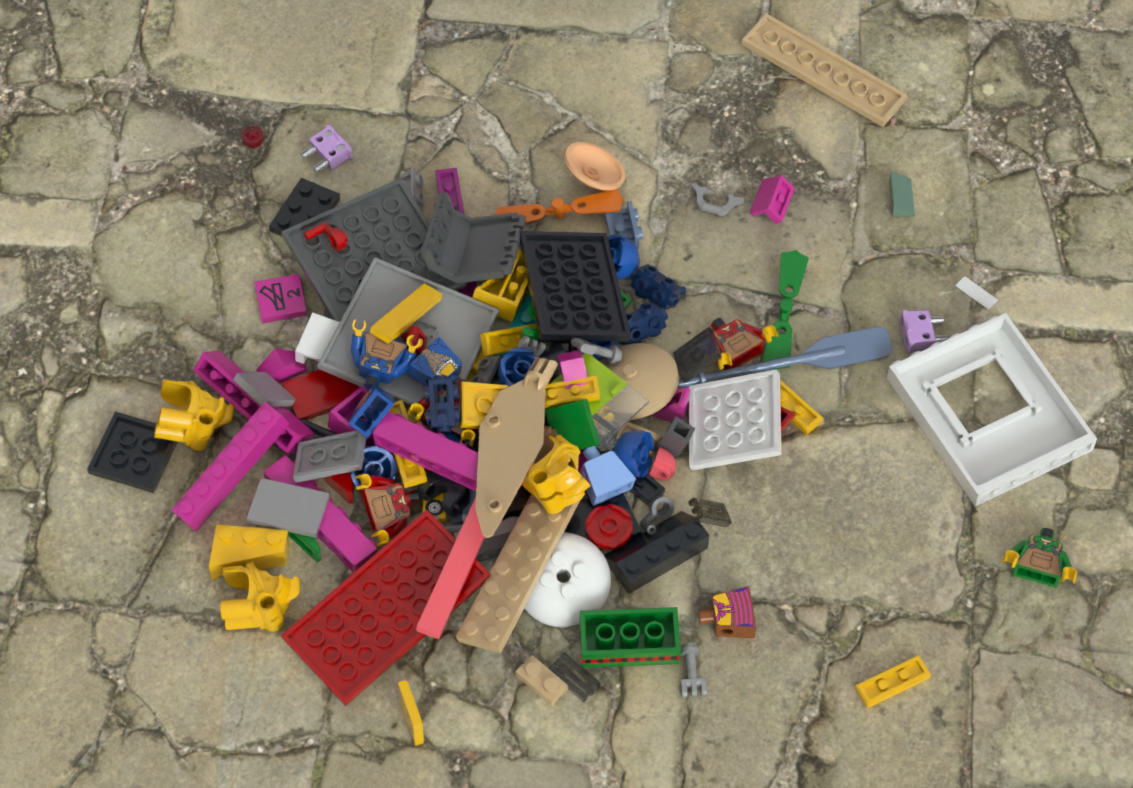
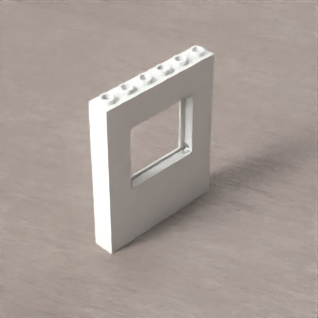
[887,313,1097,507]

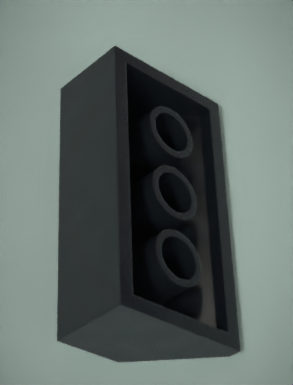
[604,511,710,594]

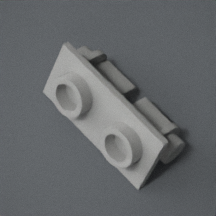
[401,166,424,211]

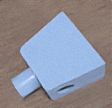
[580,446,636,506]

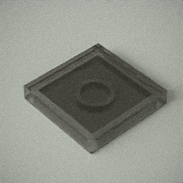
[673,327,722,383]

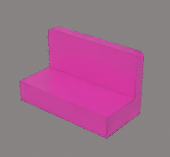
[750,175,795,224]

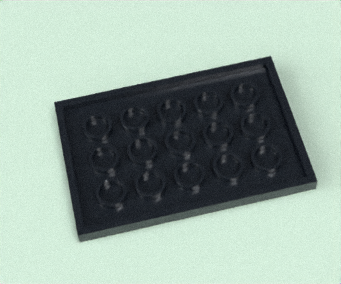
[520,231,631,341]

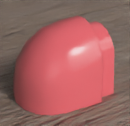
[649,447,676,481]

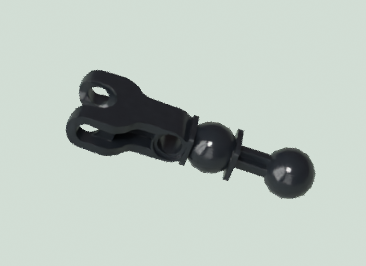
[417,432,479,517]

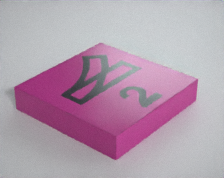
[255,274,307,324]

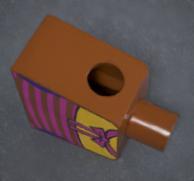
[698,586,756,638]

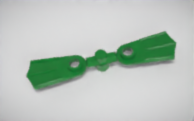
[762,250,809,370]

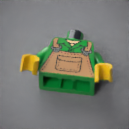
[1001,528,1077,588]

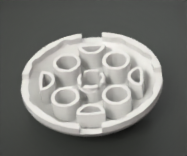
[524,532,611,628]

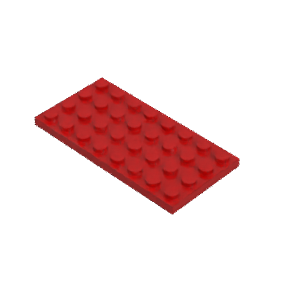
[281,510,491,706]

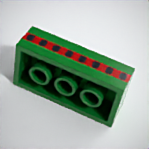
[579,607,681,668]

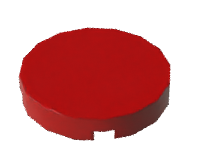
[586,504,633,550]

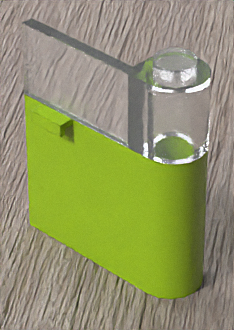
[551,353,649,451]

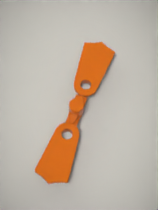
[495,189,624,224]

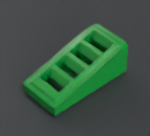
[288,532,321,562]

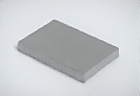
[293,431,366,483]
[246,478,330,538]

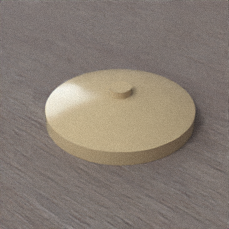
[598,343,679,420]

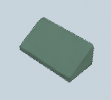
[889,172,915,217]

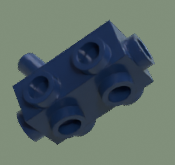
[630,264,686,310]
[618,302,668,345]
[424,375,460,434]

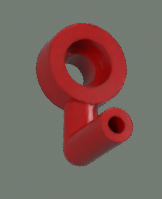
[304,222,348,252]

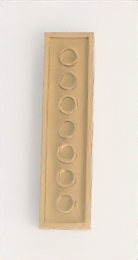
[742,13,907,127]
[456,494,581,653]

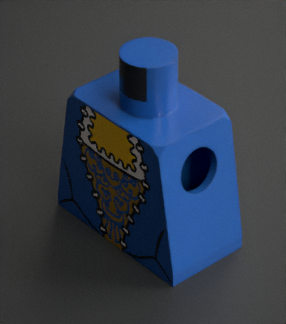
[407,337,462,387]
[348,384,395,438]

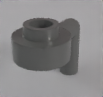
[640,495,674,535]

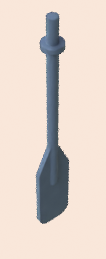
[678,326,892,389]

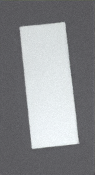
[955,276,998,310]

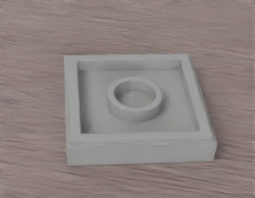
[234,372,296,407]

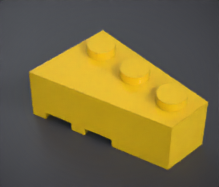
[473,249,529,322]
[209,524,290,580]

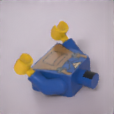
[350,319,423,390]

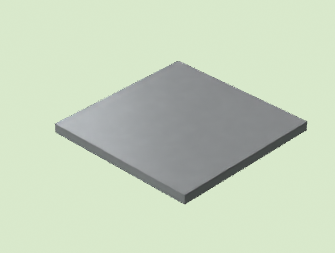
[317,257,500,413]

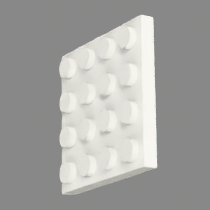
[689,369,782,471]

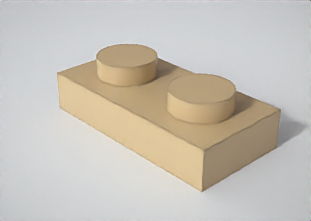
[515,655,568,706]

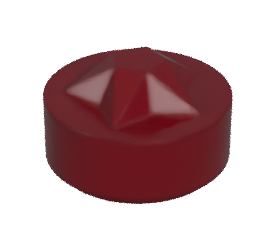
[242,126,264,148]

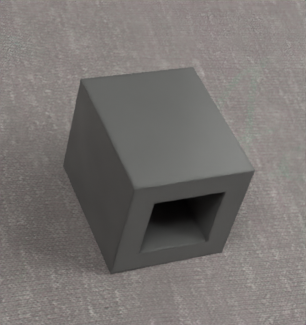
[657,417,696,459]

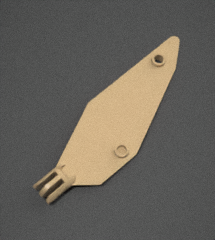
[475,357,558,538]

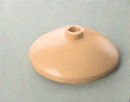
[564,142,626,191]

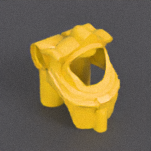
[154,379,234,451]
[521,435,590,514]
[220,562,300,632]

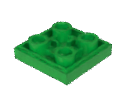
[545,399,600,450]

